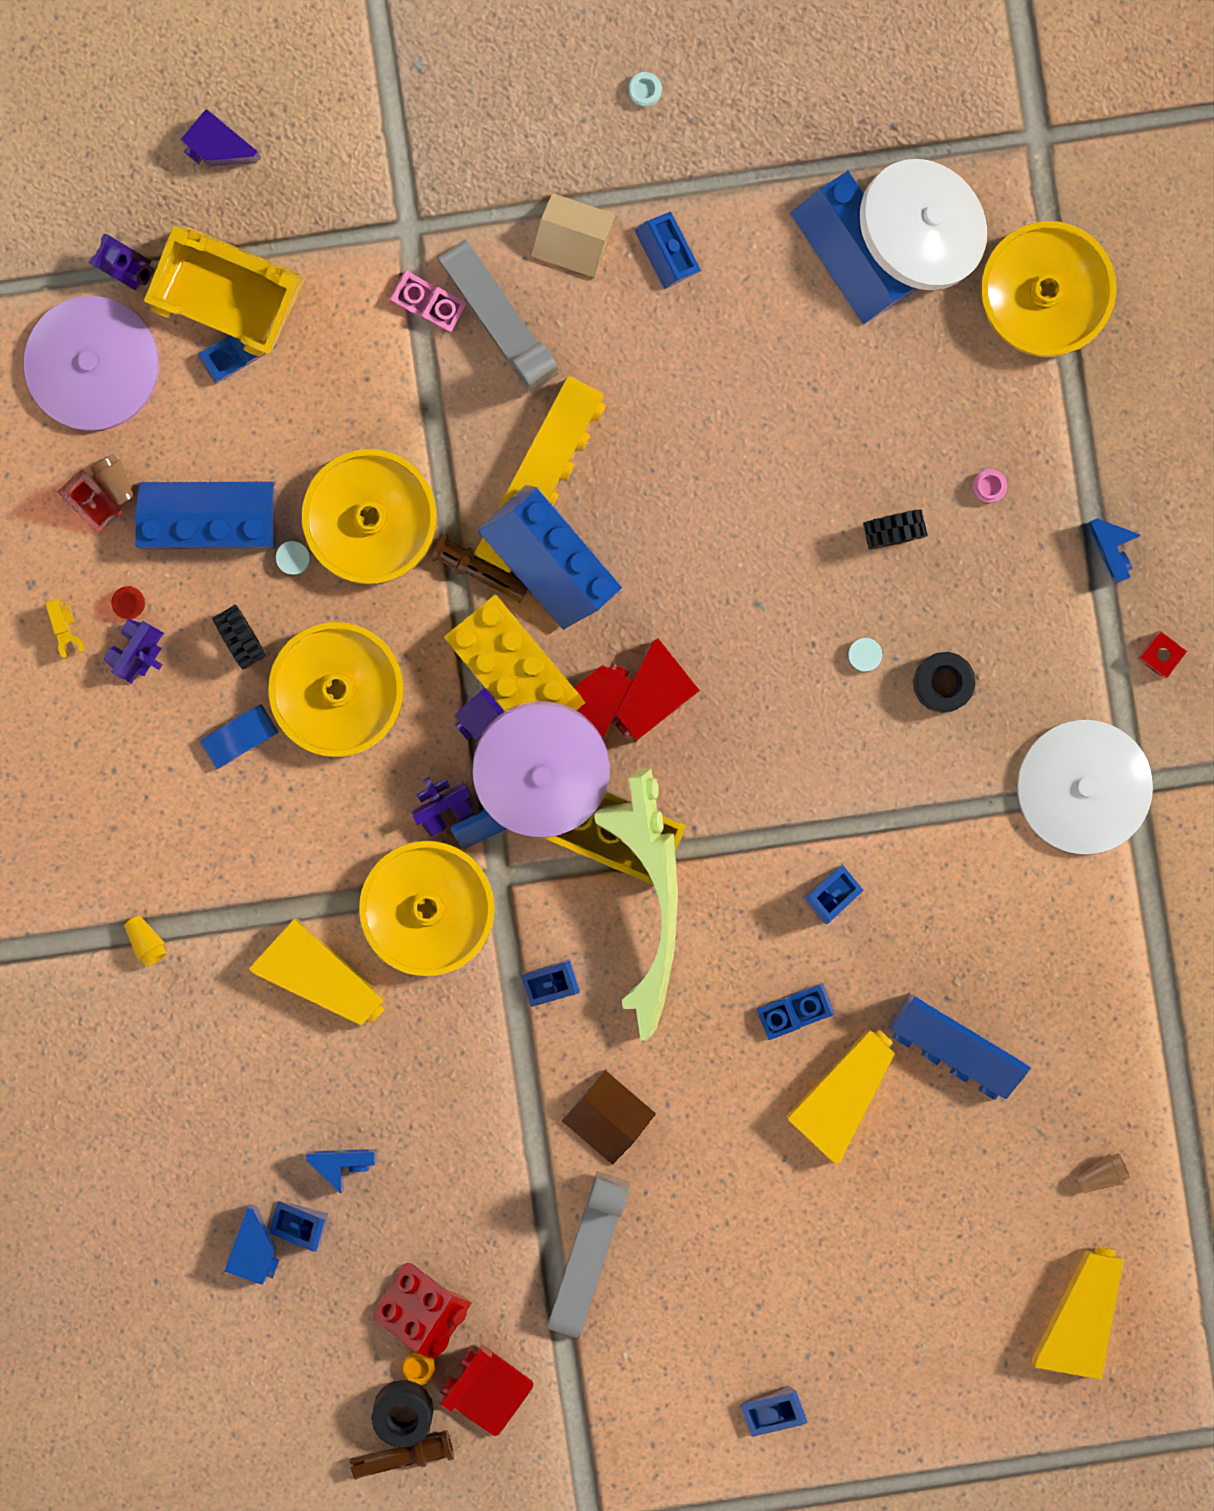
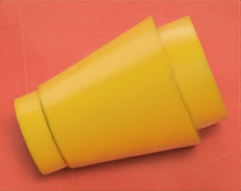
[123,915,168,967]

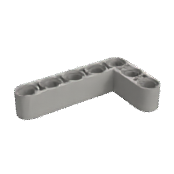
[438,239,559,393]
[547,1171,630,1339]

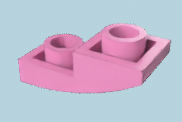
[389,270,467,332]

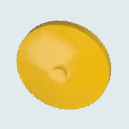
[980,221,1117,357]
[302,449,437,584]
[268,622,404,757]
[359,841,495,976]

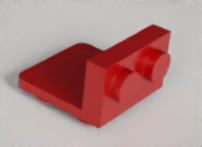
[373,1263,472,1359]
[440,1344,534,1436]

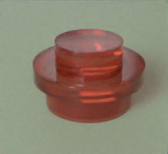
[111,586,145,620]

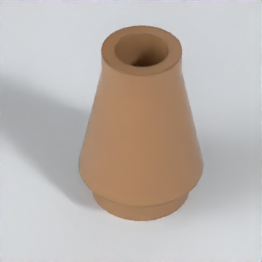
[90,454,135,506]
[1077,1153,1130,1194]

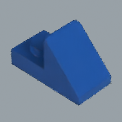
[1087,519,1141,585]
[306,1149,377,1193]
[740,1386,808,1437]

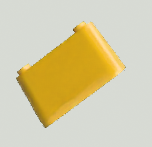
[144,225,306,357]

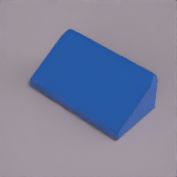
[635,211,701,289]
[450,810,507,849]

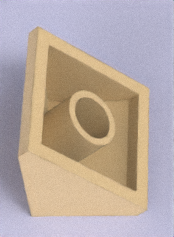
[531,193,616,278]

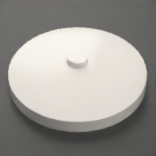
[860,159,987,290]
[1017,720,1153,854]

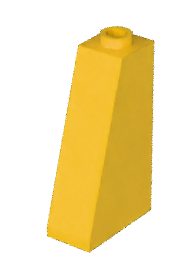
[249,918,386,1026]
[786,1028,895,1165]
[1031,1246,1123,1380]

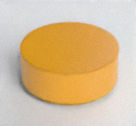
[402,1351,436,1385]

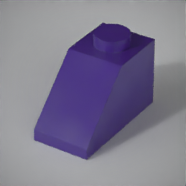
[180,109,261,167]
[454,688,505,741]

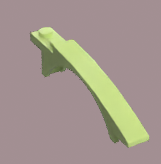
[594,769,678,1041]

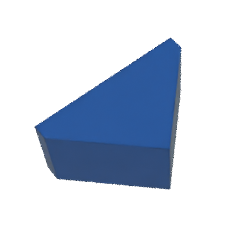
[802,864,864,925]
[520,959,581,1007]
[269,1201,328,1252]

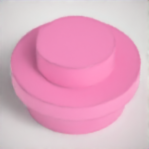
[973,469,1007,503]

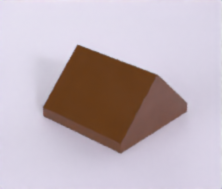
[562,1070,656,1165]

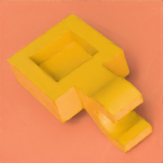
[45,599,86,658]

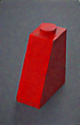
[615,638,700,742]
[574,663,633,739]

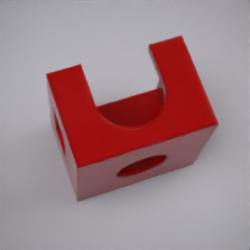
[1137,631,1187,679]

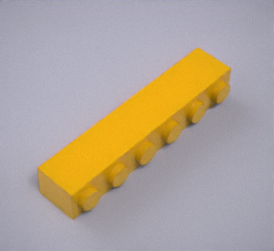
[474,375,607,575]

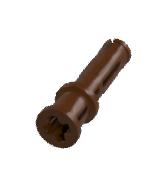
[430,534,528,604]
[350,1430,454,1480]

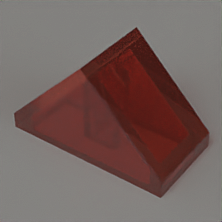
[57,469,123,534]

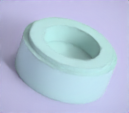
[628,72,662,107]
[276,541,310,575]
[848,638,882,672]

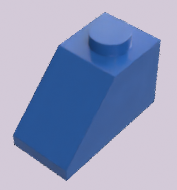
[225,1204,280,1285]

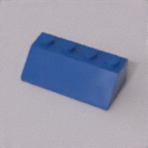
[790,171,918,325]
[136,482,275,549]
[477,485,622,630]
[888,993,1031,1100]

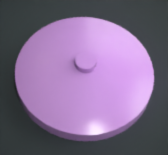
[24,296,159,431]
[473,702,610,837]

